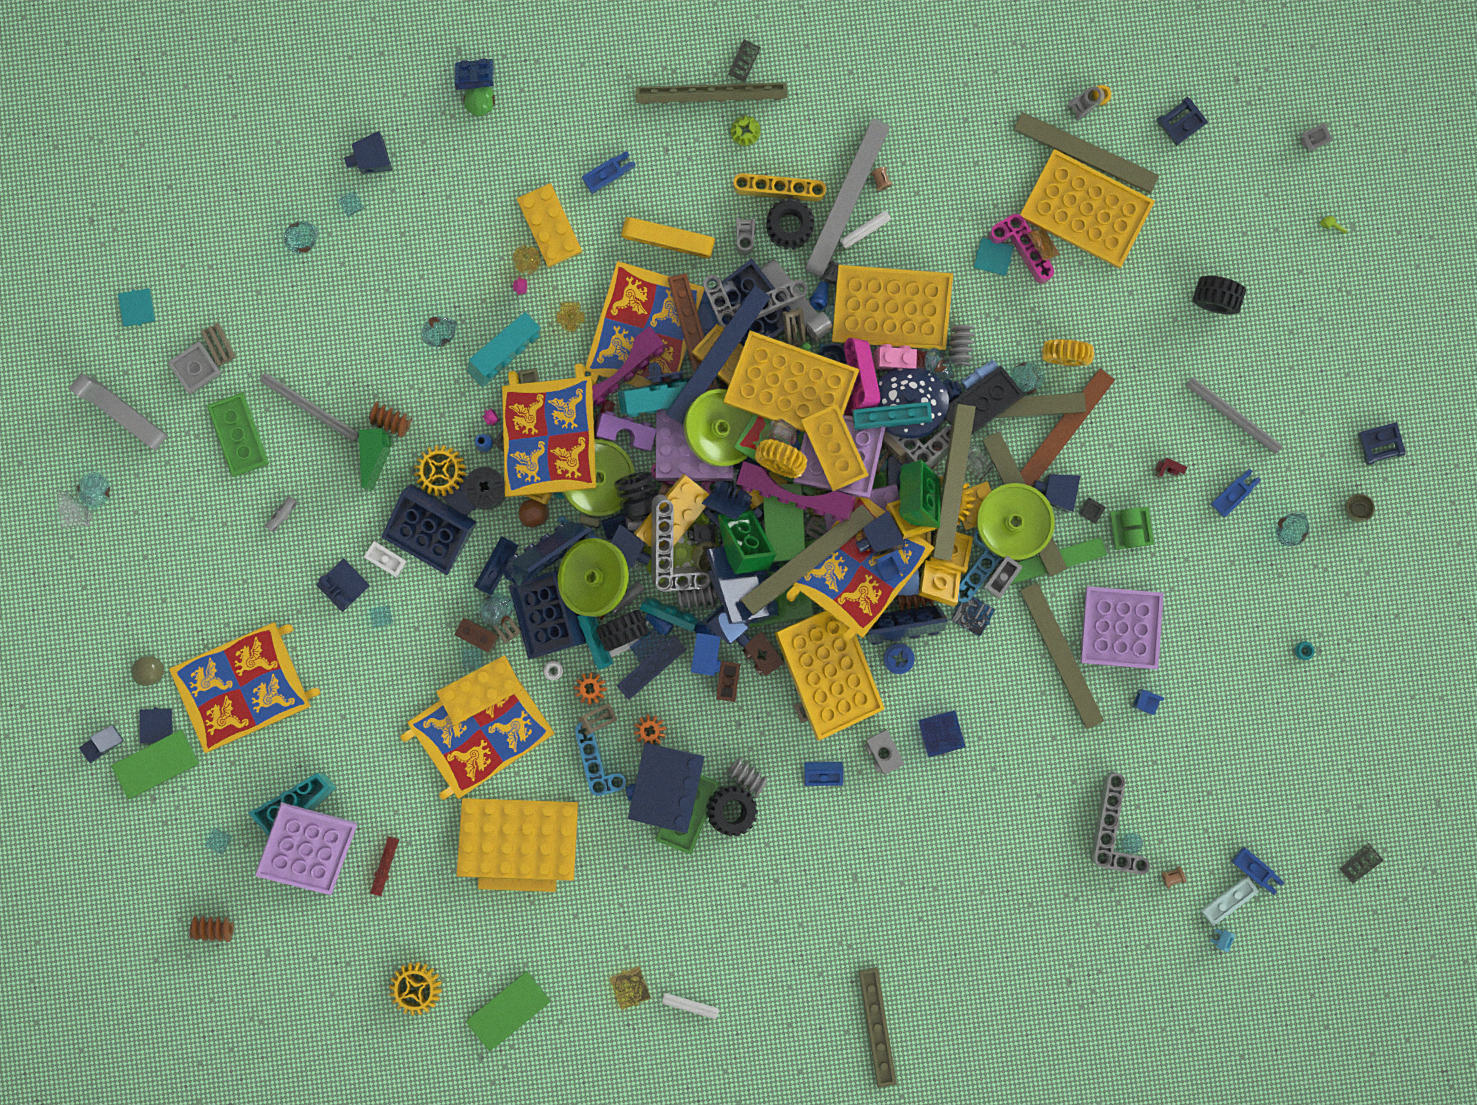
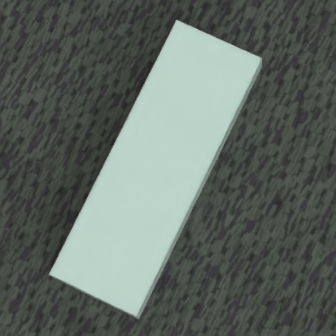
[1200,876,1259,926]

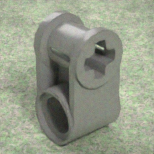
[1067,87,1105,121]
[736,217,755,256]

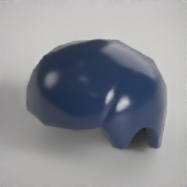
[818,343,847,364]

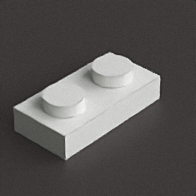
[364,541,408,578]

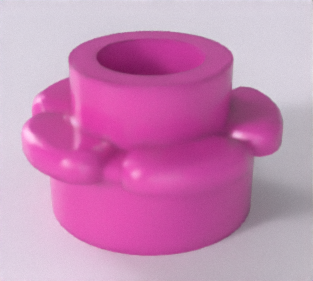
[513,276,527,295]
[483,408,500,426]

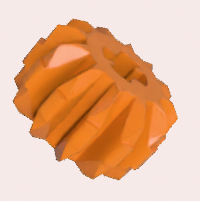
[574,672,607,705]
[634,714,667,746]

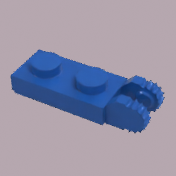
[582,152,636,194]
[1210,468,1261,518]
[1231,847,1285,895]

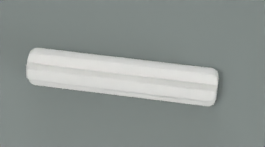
[840,211,891,249]
[662,993,719,1019]

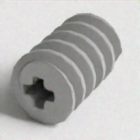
[948,325,975,366]
[677,584,717,610]
[725,757,768,799]

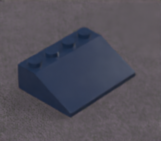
[712,258,798,343]
[381,484,477,575]
[506,521,592,586]
[706,546,779,624]
[509,570,586,660]
[865,604,948,645]
[627,743,705,833]

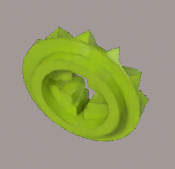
[730,115,761,146]

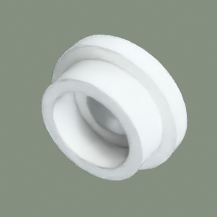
[544,661,563,680]

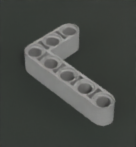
[760,259,832,343]
[703,275,807,329]
[68,373,168,451]
[886,425,952,468]
[651,495,710,592]
[1091,772,1150,875]

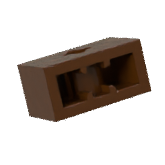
[454,618,500,653]
[742,632,784,676]
[716,661,741,702]

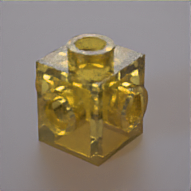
[512,245,541,275]
[557,302,585,332]

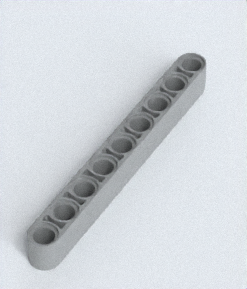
[805,118,890,277]

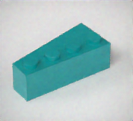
[467,312,541,388]
[618,378,690,417]
[248,773,337,836]

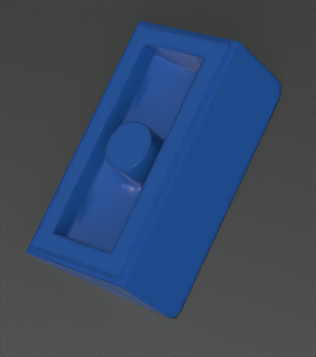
[804,762,843,786]

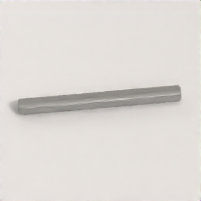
[260,373,359,442]
[1186,378,1282,454]

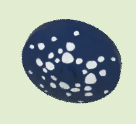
[877,367,949,439]

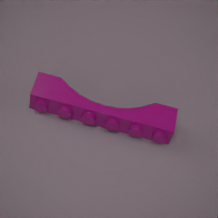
[592,326,667,408]
[736,461,857,522]

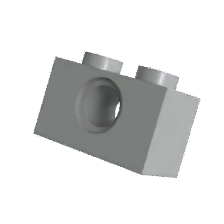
[982,556,1023,599]
[864,729,905,775]

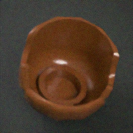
[518,499,550,528]

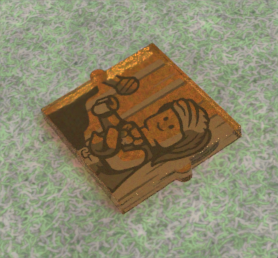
[1028,228,1060,261]

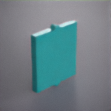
[974,237,1014,276]
[118,288,155,327]

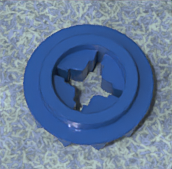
[884,644,915,674]

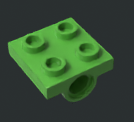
[1109,507,1154,550]

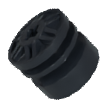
[464,467,506,511]
[614,471,659,517]

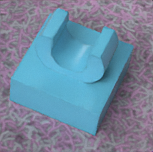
[1210,929,1236,952]

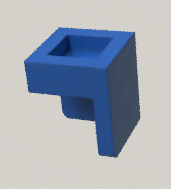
[876,550,906,581]
[1132,689,1164,715]

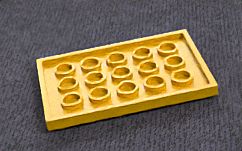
[1020,149,1155,269]
[832,264,953,350]
[723,331,859,433]
[774,610,885,741]
[456,798,578,881]

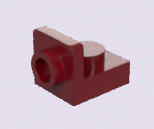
[1155,458,1188,478]

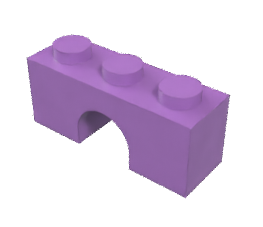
[594,411,657,452]

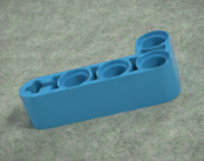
[958,530,1002,603]
[575,722,627,796]

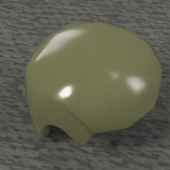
[1345,493,1375,522]
[692,541,718,572]
[131,656,164,686]

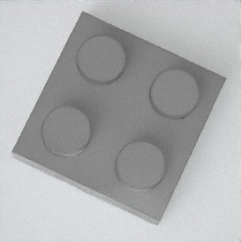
[168,341,223,395]

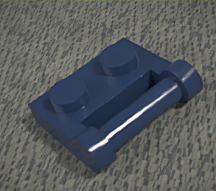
[1156,97,1208,146]
[1358,422,1406,465]

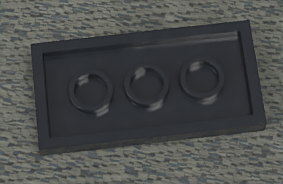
[945,366,1025,436]

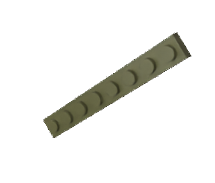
[635,82,787,104]

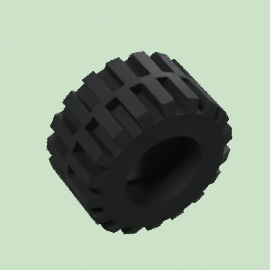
[766,198,814,250]
[1192,275,1246,315]
[596,610,649,651]
[706,786,758,837]

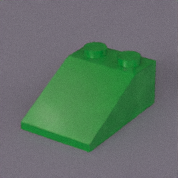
[358,428,392,491]
[718,511,776,574]

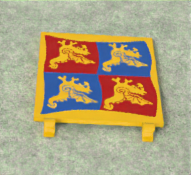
[585,261,704,387]
[502,363,596,497]
[786,497,934,644]
[169,622,321,753]
[400,679,555,800]

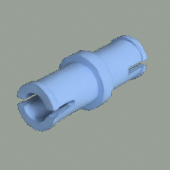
[961,359,998,390]

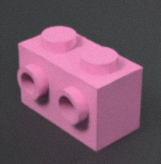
[873,344,917,371]

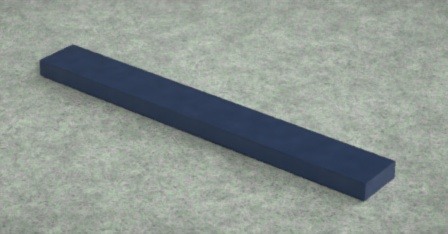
[665,285,771,425]

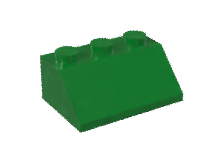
[899,460,941,528]

